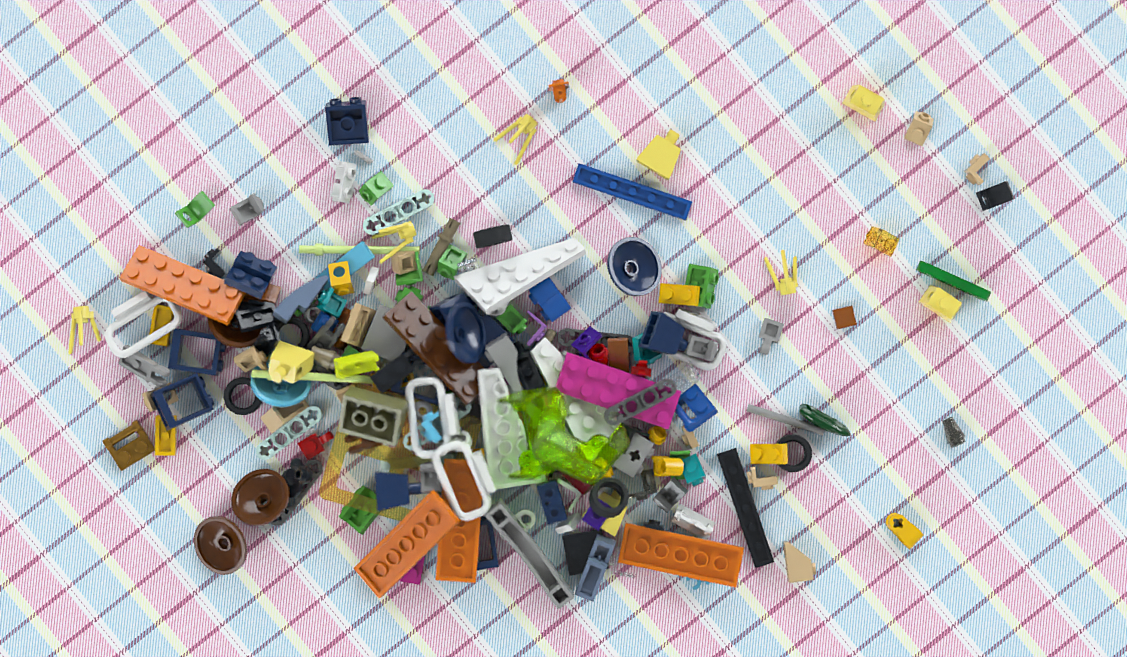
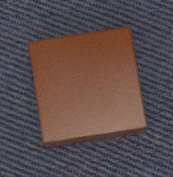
[832,305,857,329]

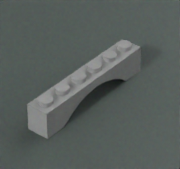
[484,332,571,449]
[485,498,575,610]

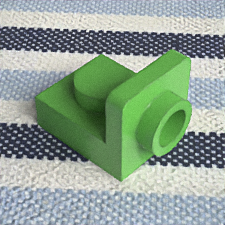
[437,244,467,280]

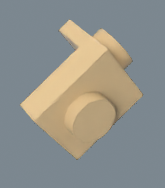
[904,111,934,146]
[964,153,990,185]
[233,346,268,373]
[681,417,699,449]
[747,466,778,490]

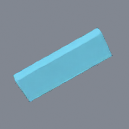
[316,241,375,290]

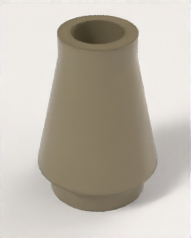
[311,346,340,370]

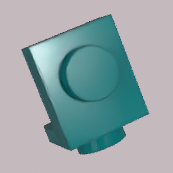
[316,287,347,319]
[632,332,662,365]
[682,454,706,487]

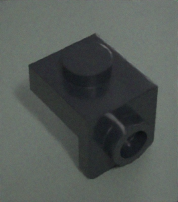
[203,248,227,279]

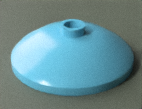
[250,359,311,407]

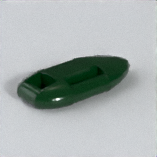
[799,404,851,437]

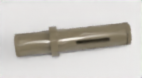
[422,217,461,276]

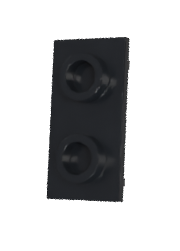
[250,322,280,357]

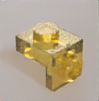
[863,226,900,257]

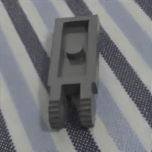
[304,316,346,364]

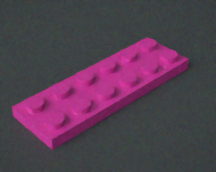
[554,352,681,429]

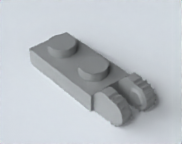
[118,345,170,387]

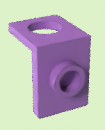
[526,310,547,347]

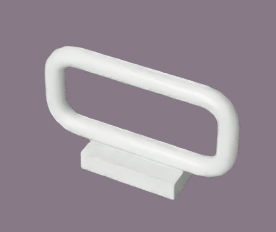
[105,291,182,358]
[663,307,727,371]
[405,376,461,459]
[432,440,496,521]

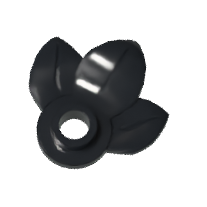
[282,458,313,498]

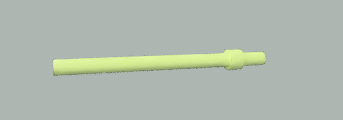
[299,244,420,256]
[251,368,373,384]

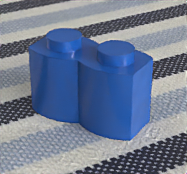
[528,277,572,323]

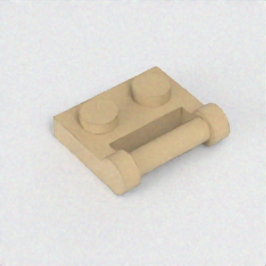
[341,303,376,348]

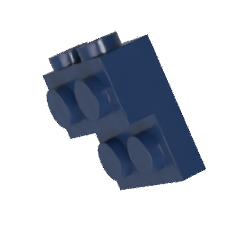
[325,97,369,146]
[224,251,277,299]

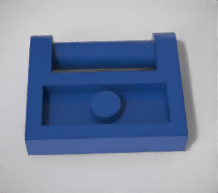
[675,383,718,432]

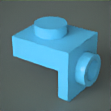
[421,411,442,443]

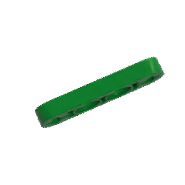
[916,261,991,302]

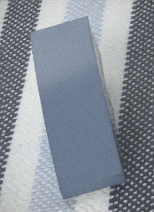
[273,275,329,325]
[574,534,616,601]

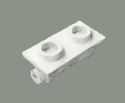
[331,161,357,204]
[671,504,716,539]

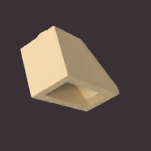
[260,400,310,433]
[783,541,816,583]

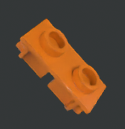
[549,79,569,103]

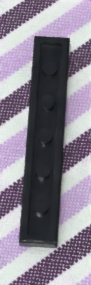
[717,448,774,568]

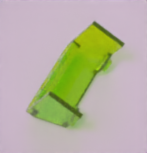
[498,387,569,480]
[532,393,630,484]

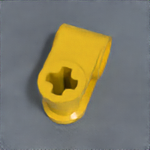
[651,456,684,477]
[886,513,924,550]

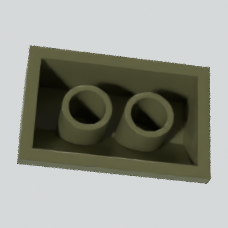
[338,386,409,447]

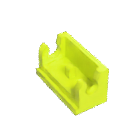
[334,350,380,380]

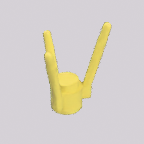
[494,114,538,165]
[372,221,417,264]
[764,250,798,295]
[68,306,101,354]

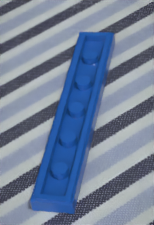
[572,163,692,221]

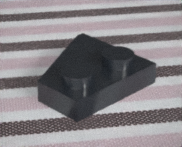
[234,299,280,333]

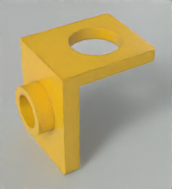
[328,261,354,296]

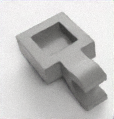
[758,318,784,355]

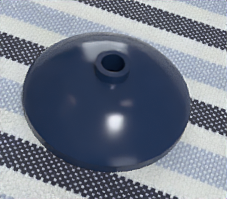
[607,237,662,296]
[445,302,486,363]

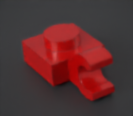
[630,360,652,379]
[297,431,335,460]

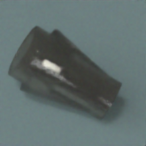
[942,417,966,448]

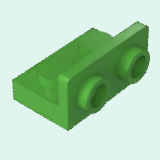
[685,264,719,309]

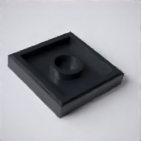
[562,529,609,576]

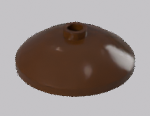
[207,298,267,348]
[231,469,290,526]
[194,516,247,575]

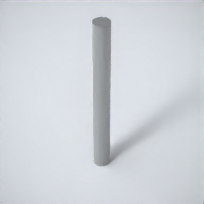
[746,404,825,436]

